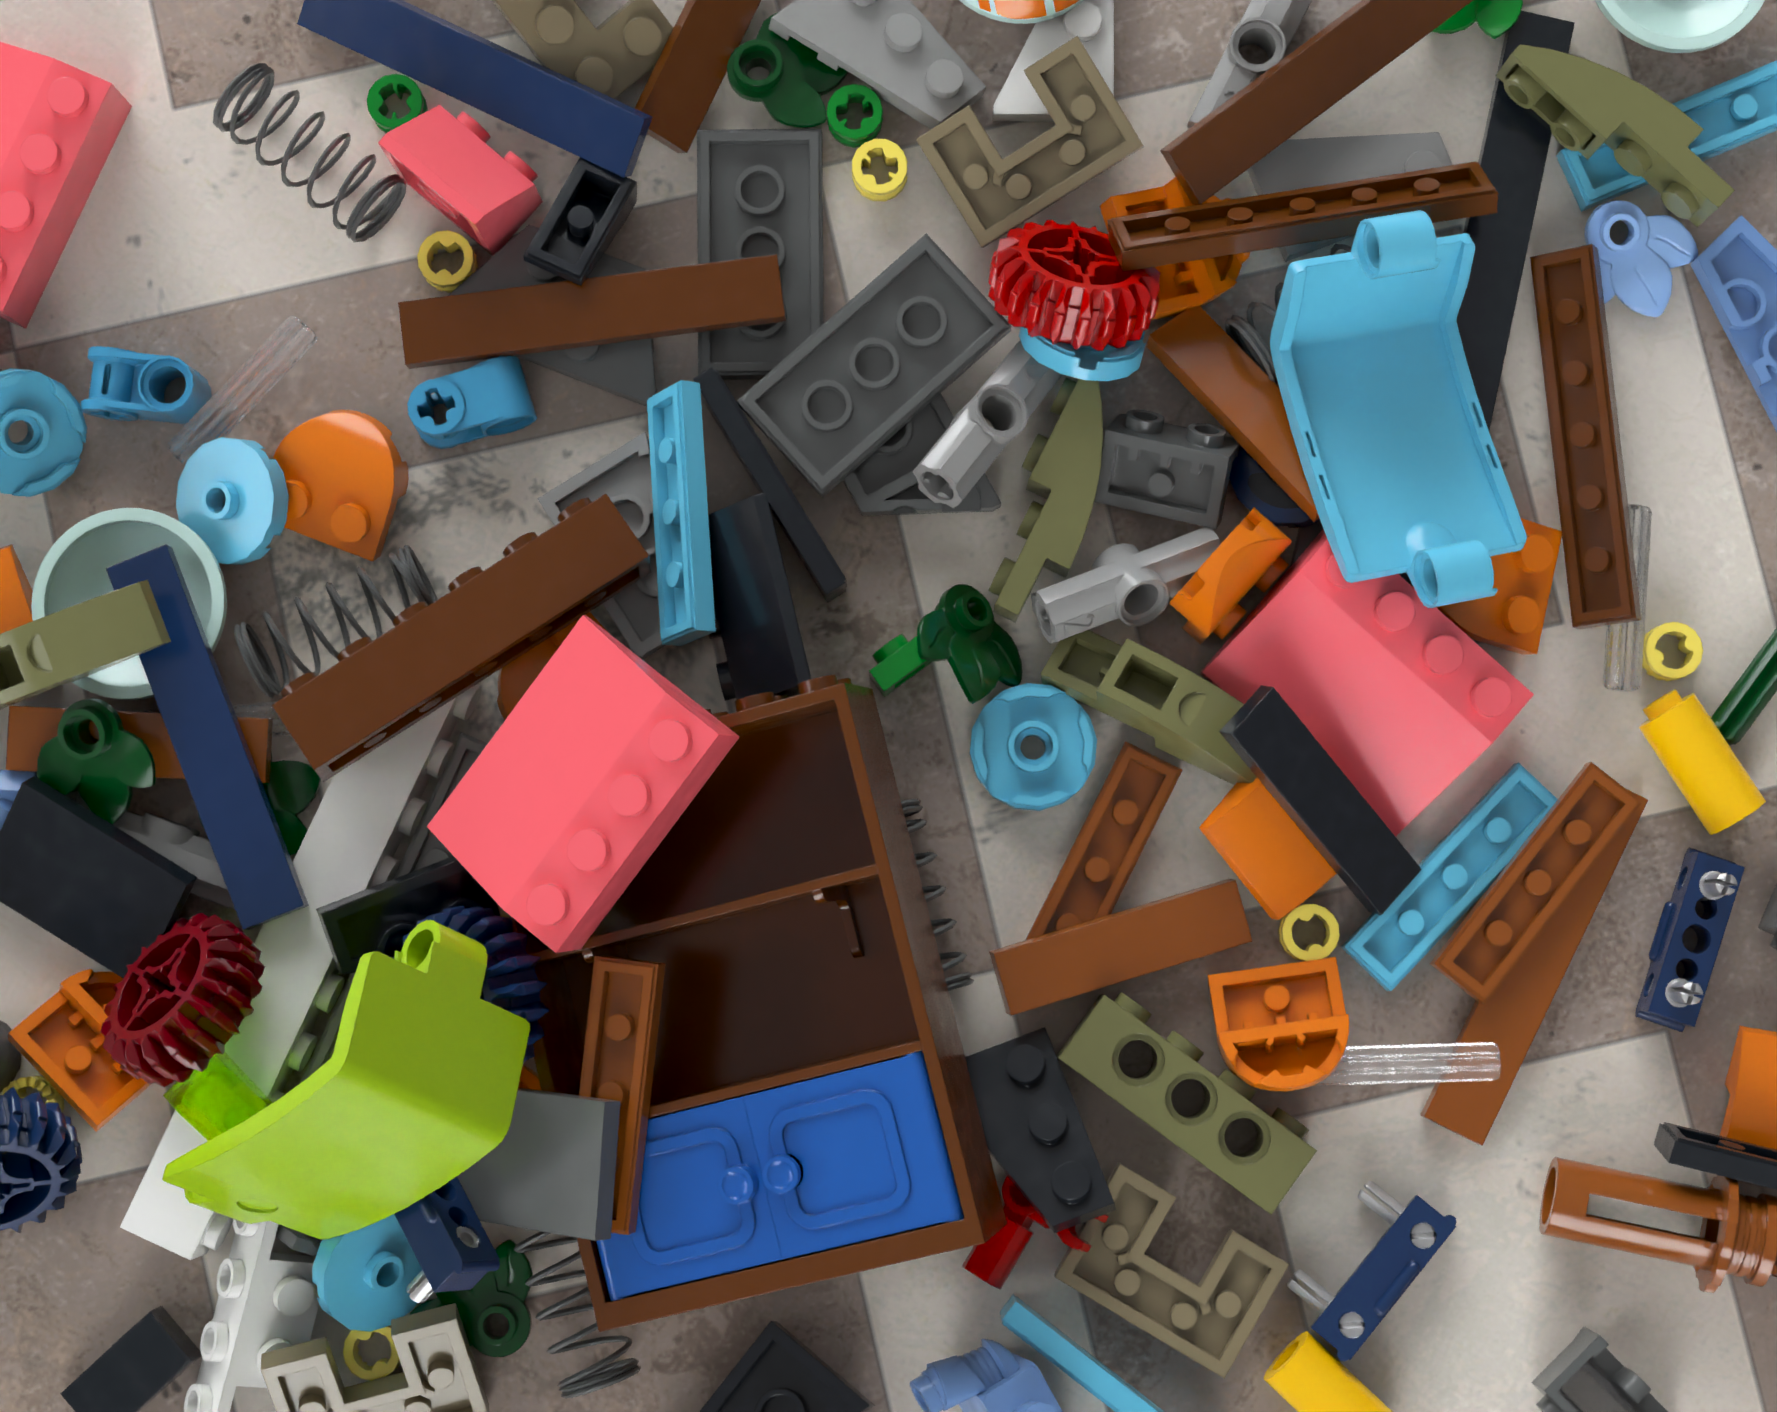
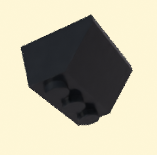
[708,492,812,701]

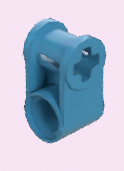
[80,346,212,424]
[407,356,537,449]

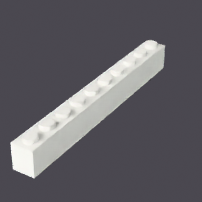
[120,684,482,1260]

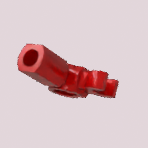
[962,1177,1109,1289]

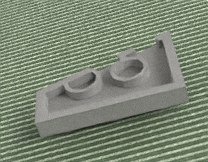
[1247,132,1452,262]

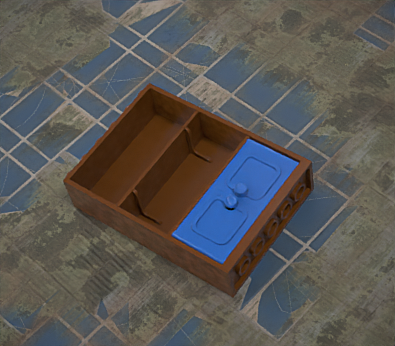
[497,675,1007,1332]

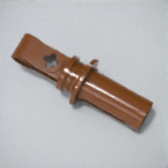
[1540,1157,1777,1293]

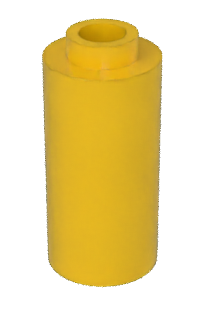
[1639,689,1766,835]
[1264,1331,1393,1412]

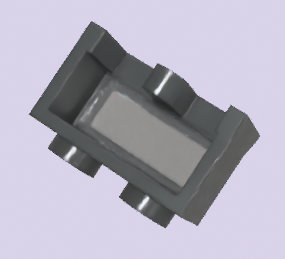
[1531,1327,1668,1412]

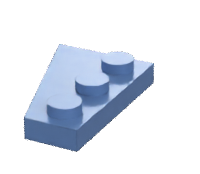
[1690,215,1777,432]

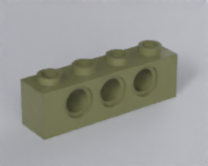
[1056,992,1317,1215]

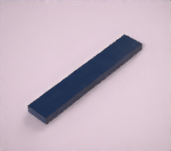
[297,0,653,178]
[106,544,309,930]

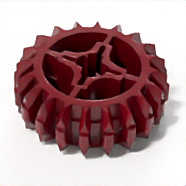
[100,912,265,1087]

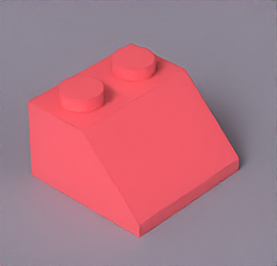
[378,104,543,256]

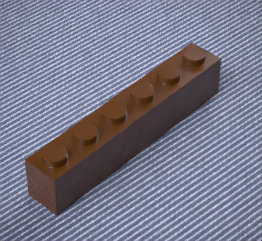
[272,493,651,782]

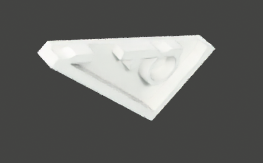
[993,0,1114,122]

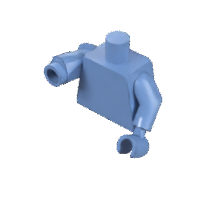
[910,1339,1063,1412]

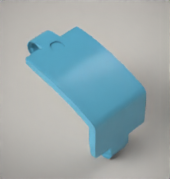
[1270,210,1527,608]

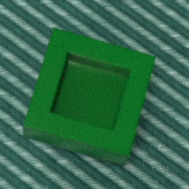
[869,634,934,697]

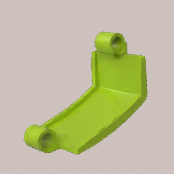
[162,920,530,1240]

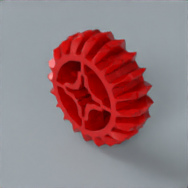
[988,219,1161,351]

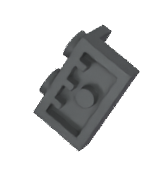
[1094,410,1240,529]

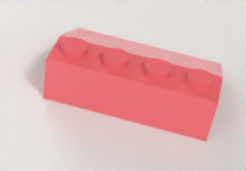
[0,42,132,329]
[1200,529,1534,837]
[427,615,740,953]

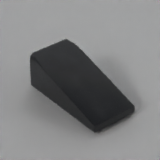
[523,157,637,286]
[61,1306,201,1412]

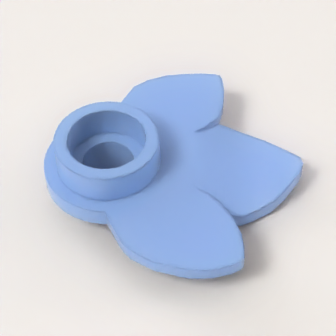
[1585,200,1698,317]

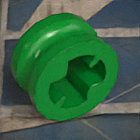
[367,74,428,133]
[826,84,883,148]

